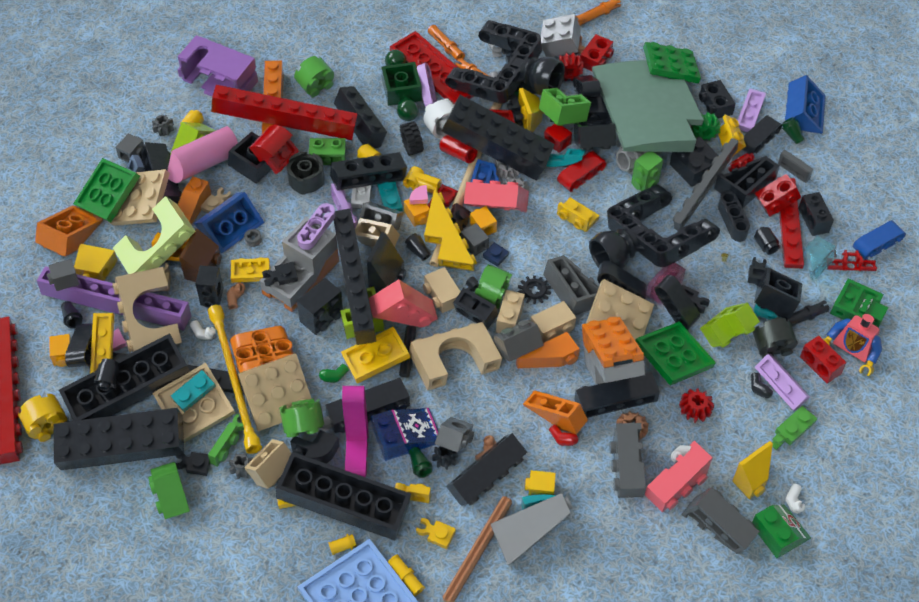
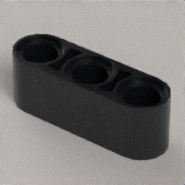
[573,75,601,97]
[742,115,782,156]
[718,190,750,242]
[597,261,647,299]
[655,275,700,330]
[65,323,93,368]

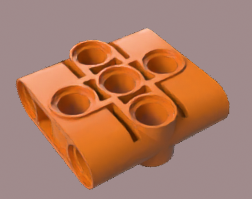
[230,326,294,373]

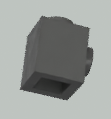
[115,133,144,162]
[461,223,489,256]
[47,259,79,291]

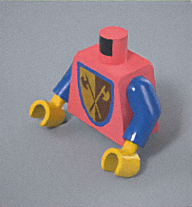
[823,314,882,376]

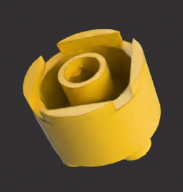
[18,394,67,442]

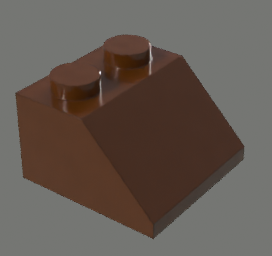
[179,229,222,282]

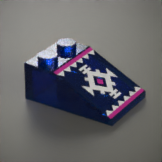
[371,408,438,461]

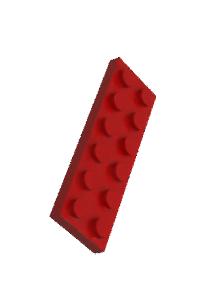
[390,31,474,104]

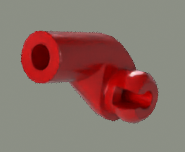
[549,425,579,446]

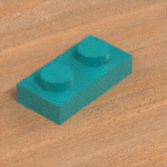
[377,181,403,211]
[171,370,216,412]

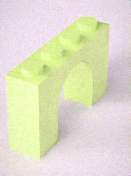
[113,196,196,274]

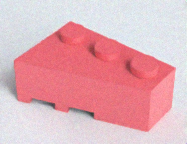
[464,179,529,212]
[368,279,438,328]
[645,440,713,512]

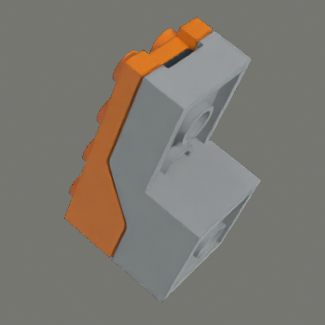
[260,217,339,312]
[582,317,645,384]

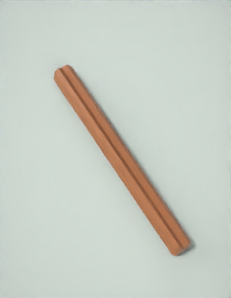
[443,496,512,602]

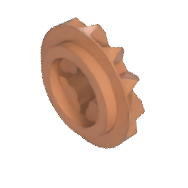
[616,411,649,440]

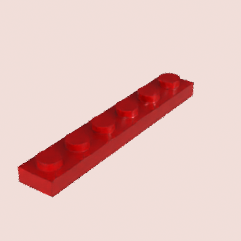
[777,177,804,269]

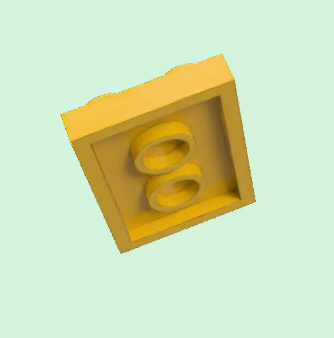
[341,326,411,384]

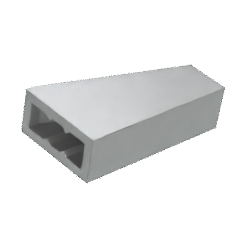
[491,493,572,565]

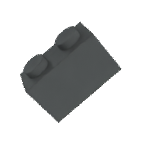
[493,320,544,362]

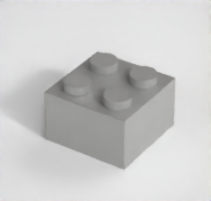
[541,14,581,57]

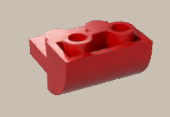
[249,125,299,174]

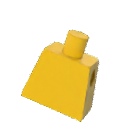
[74,244,118,281]

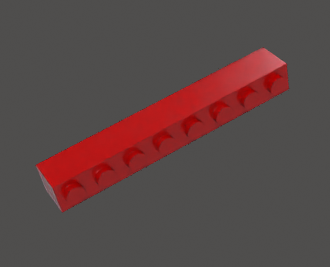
[211,85,357,140]
[0,316,23,465]

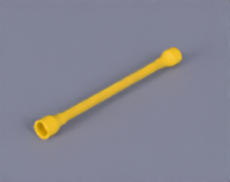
[207,305,262,454]

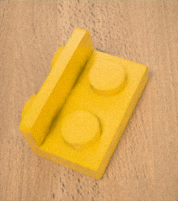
[718,115,746,156]
[557,197,600,232]
[231,257,271,283]

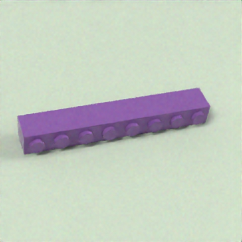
[37,266,191,331]

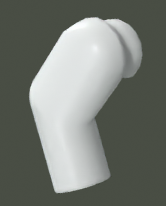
[190,320,216,341]
[671,445,691,463]
[785,484,805,514]

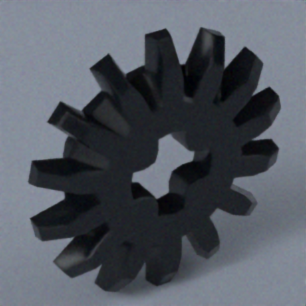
[518,275,551,304]

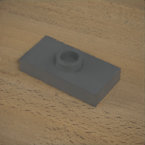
[778,150,813,183]

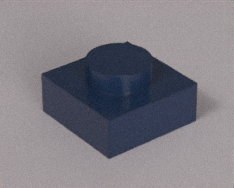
[483,242,509,267]

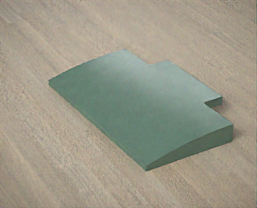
[592,60,704,152]

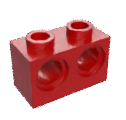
[580,34,614,71]
[755,174,801,217]
[800,335,847,384]

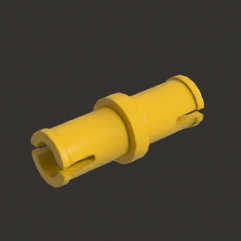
[388,554,425,596]

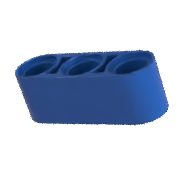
[852,220,906,260]

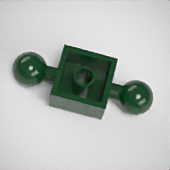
[381,49,422,121]

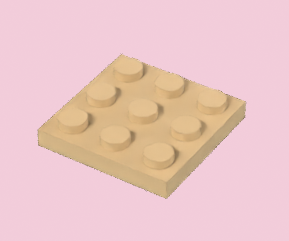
[109,169,170,225]
[586,279,654,340]
[238,353,312,431]
[153,363,235,443]

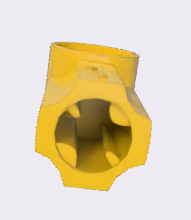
[403,166,442,193]

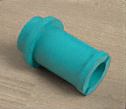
[753,304,777,320]

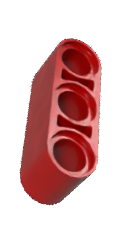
[557,151,607,192]

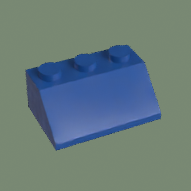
[785,75,826,134]
[194,192,265,254]

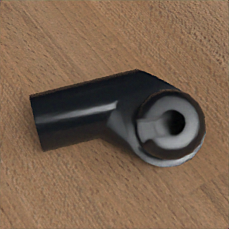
[751,373,773,398]

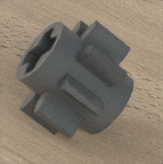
[152,115,174,137]
[229,452,253,479]

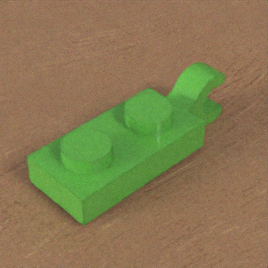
[772,406,818,450]
[208,414,244,467]

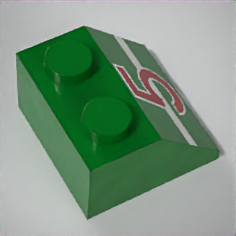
[752,505,811,558]

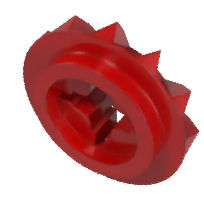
[728,153,755,172]

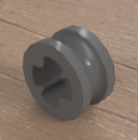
[244,229,262,247]

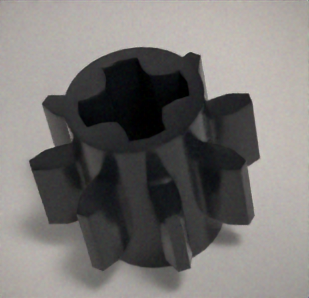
[432,446,458,470]

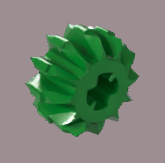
[691,112,721,141]

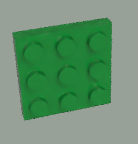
[643,42,701,84]
[73,158,140,223]
[635,321,716,386]

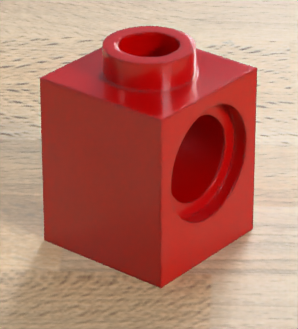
[544,123,572,153]

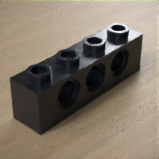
[330,152,407,191]

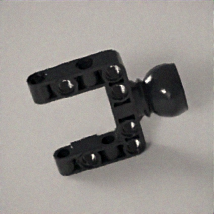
[445,20,565,104]
[589,184,720,269]

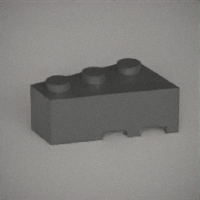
[543,255,599,315]
[609,423,646,498]
[681,487,760,554]

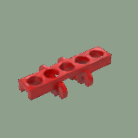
[826,250,877,271]

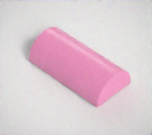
[168,126,238,183]

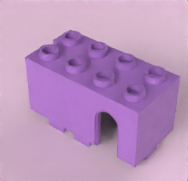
[177,35,258,97]

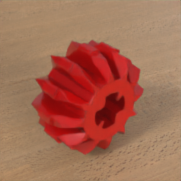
[559,52,584,82]
[679,388,714,423]

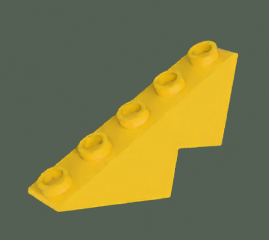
[424,190,477,271]

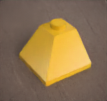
[518,88,545,132]
[732,441,773,499]

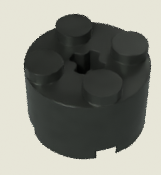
[287,152,324,195]
[753,318,798,358]

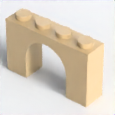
[112,267,182,352]
[409,322,502,391]

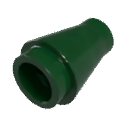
[782,117,805,144]
[409,447,432,478]

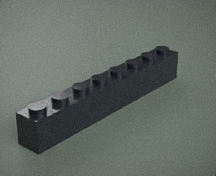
[333,208,376,345]

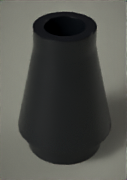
[405,233,431,261]
[61,301,83,329]

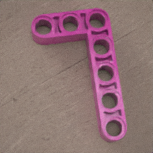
[342,386,368,477]

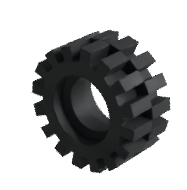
[400,121,424,156]

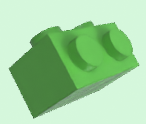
[309,138,346,165]
[631,152,663,191]

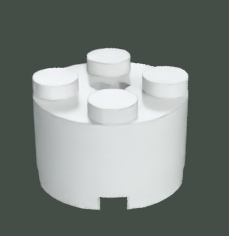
[424,98,454,140]

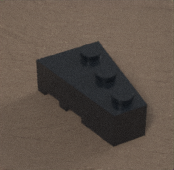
[714,156,780,208]

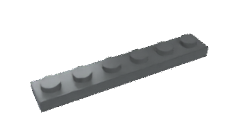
[673,138,738,231]

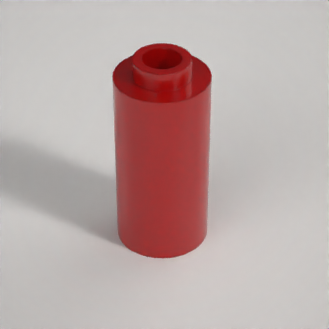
[439,135,477,164]

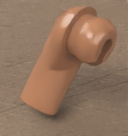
[475,435,496,460]

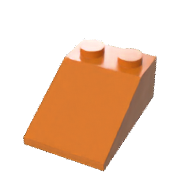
[35,205,103,257]

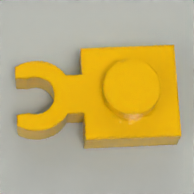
[395,483,431,504]
[416,518,456,549]

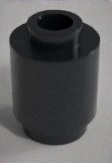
[754,227,780,255]
[94,358,119,391]

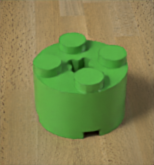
[294,56,334,98]
[475,264,513,309]
[279,399,325,437]

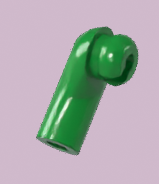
[319,364,349,383]

